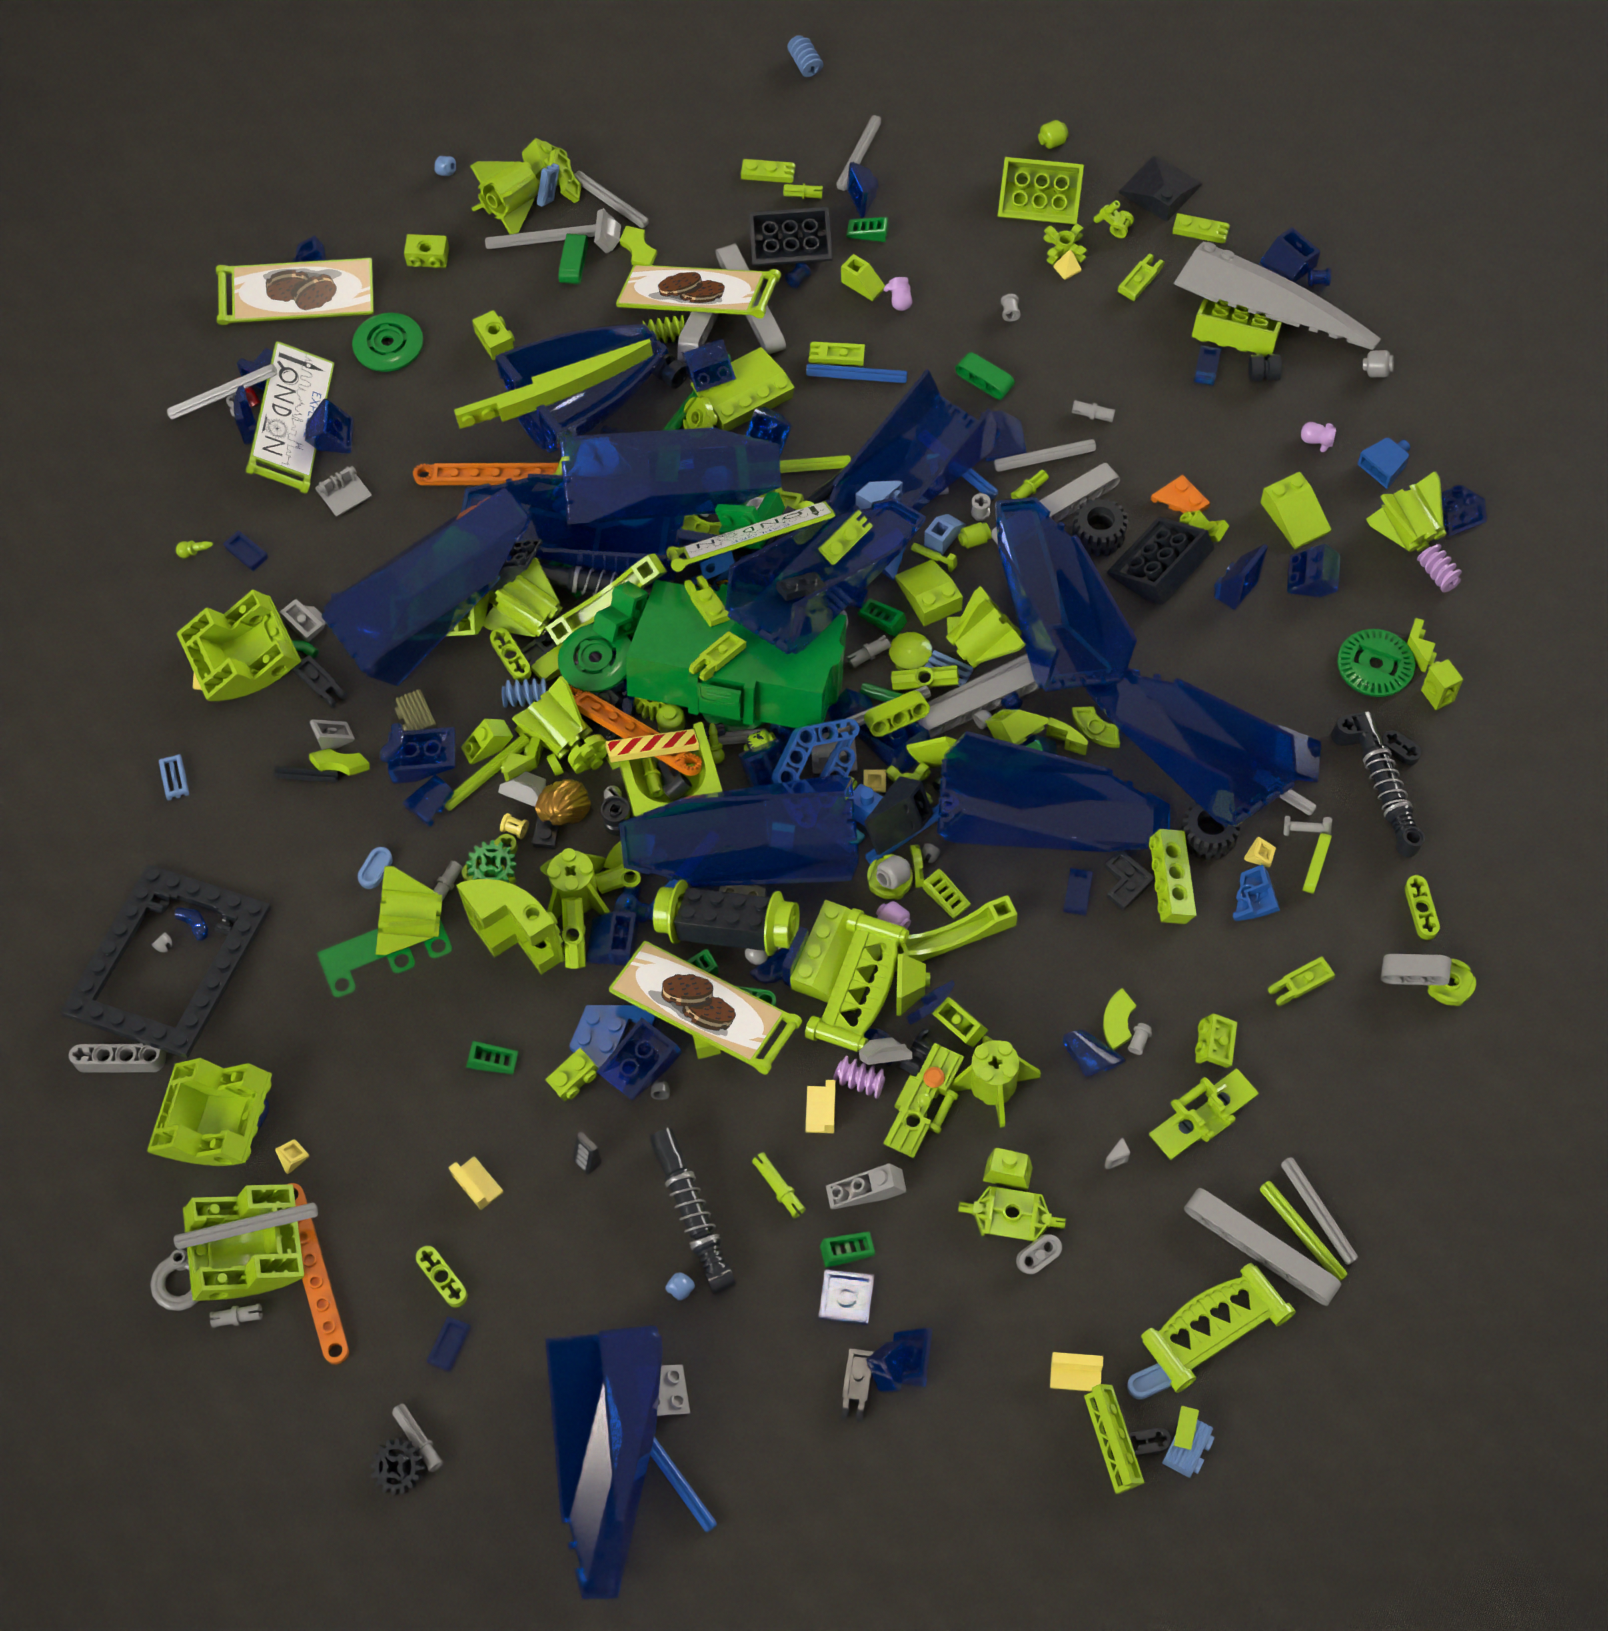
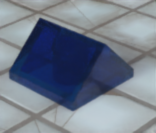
[888,1328,933,1387]

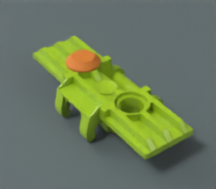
[883,1043,964,1158]

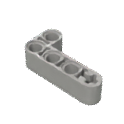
[678,312,719,370]
[69,1043,167,1072]

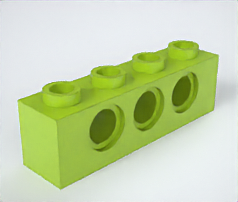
[1149,829,1197,924]

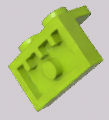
[1195,1013,1237,1068]
[545,1048,600,1101]

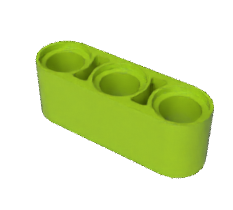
[864,690,930,737]

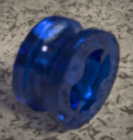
[1001,692,1023,710]

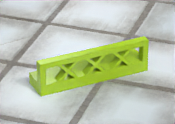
[1084,1384,1144,1494]

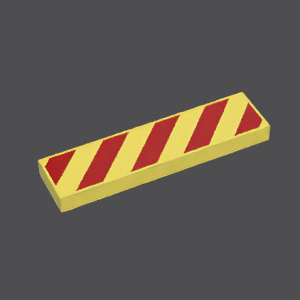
[606,729,699,762]

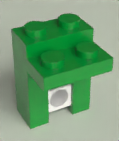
[715,490,785,549]

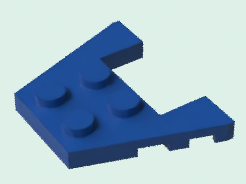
[569,1005,657,1090]

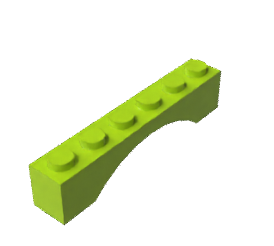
[545,554,667,645]
[880,895,1017,972]

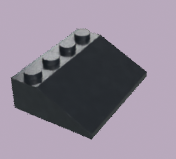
[749,207,833,266]
[1107,517,1214,605]

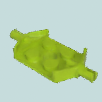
[958,1186,1066,1242]

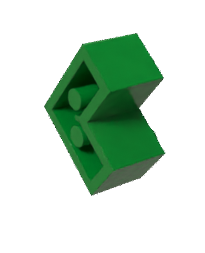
[593,581,648,643]

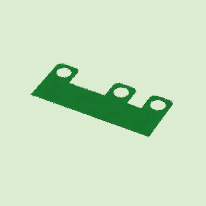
[317,915,452,997]

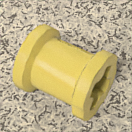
[500,813,529,839]

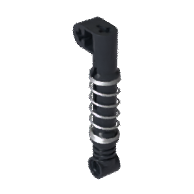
[540,563,680,600]
[1331,712,1425,857]
[650,1128,736,1295]

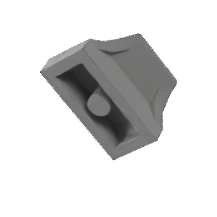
[594,208,621,253]
[280,599,328,642]
[498,772,546,807]
[859,1037,912,1065]

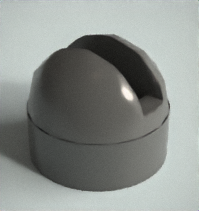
[921,844,941,863]
[651,1080,670,1100]

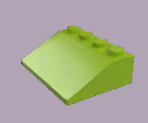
[998,157,1084,225]
[1192,298,1283,357]
[691,347,795,434]
[790,900,880,1013]

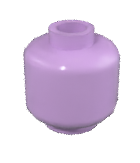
[876,901,911,930]

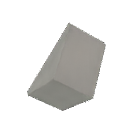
[310,719,355,750]

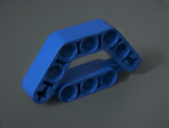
[772,719,859,828]

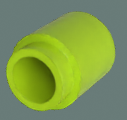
[958,522,991,549]

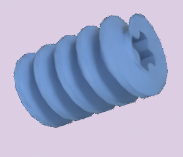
[787,35,824,77]
[502,678,548,708]

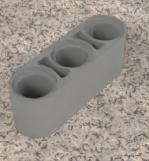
[1381,954,1452,985]

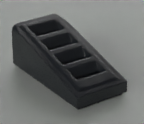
[573,1132,602,1175]

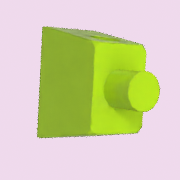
[983,1148,1033,1191]

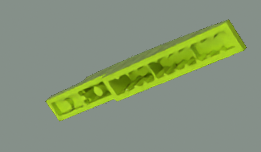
[454,339,653,429]

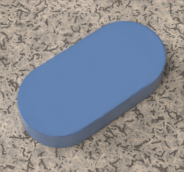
[358,847,393,889]
[1127,1363,1171,1400]

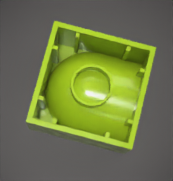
[619,722,728,841]

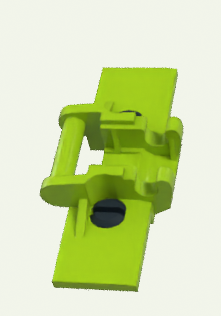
[1149,1069,1259,1160]

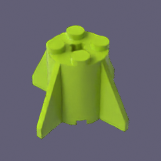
[470,161,540,234]
[1366,472,1447,552]
[483,557,563,637]
[946,586,1026,668]
[512,676,593,760]
[540,848,613,921]
[376,866,442,955]
[949,1036,1041,1128]

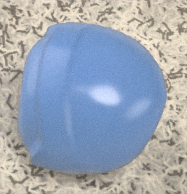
[434,156,456,176]
[665,1272,695,1300]

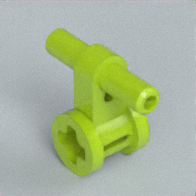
[1094,200,1134,238]

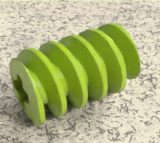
[643,315,685,345]

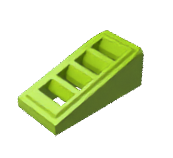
[923,869,971,919]

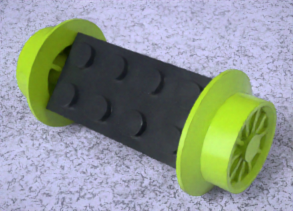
[653,880,800,956]

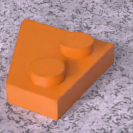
[1151,475,1210,514]

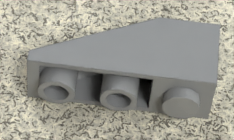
[826,1163,907,1209]

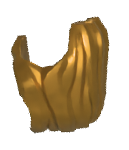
[535,779,591,825]

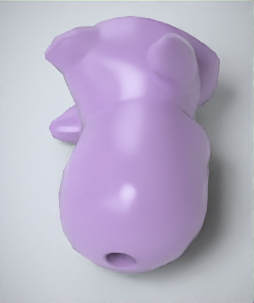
[884,277,912,311]
[1301,422,1336,452]

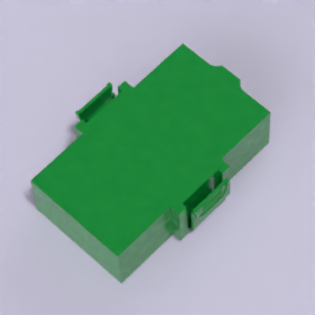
[626,579,847,728]

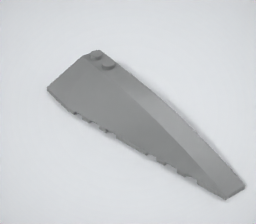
[1174,241,1381,350]

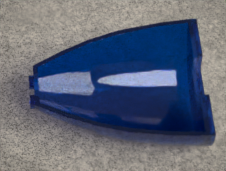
[495,324,668,453]

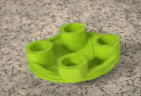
[889,632,932,670]

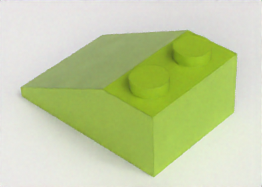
[1260,472,1331,549]
[895,559,963,626]

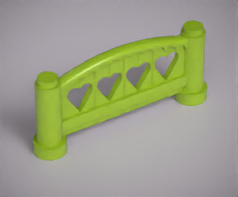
[805,908,909,1052]
[1141,1263,1296,1393]

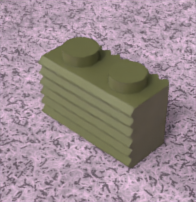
[394,689,438,742]

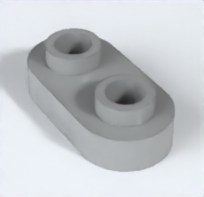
[1016,1234,1062,1274]

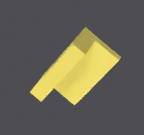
[806,1080,836,1133]
[449,1156,503,1210]
[1050,1352,1103,1392]

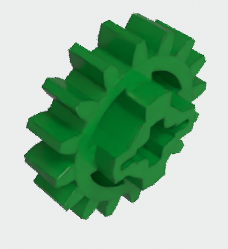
[466,840,516,883]

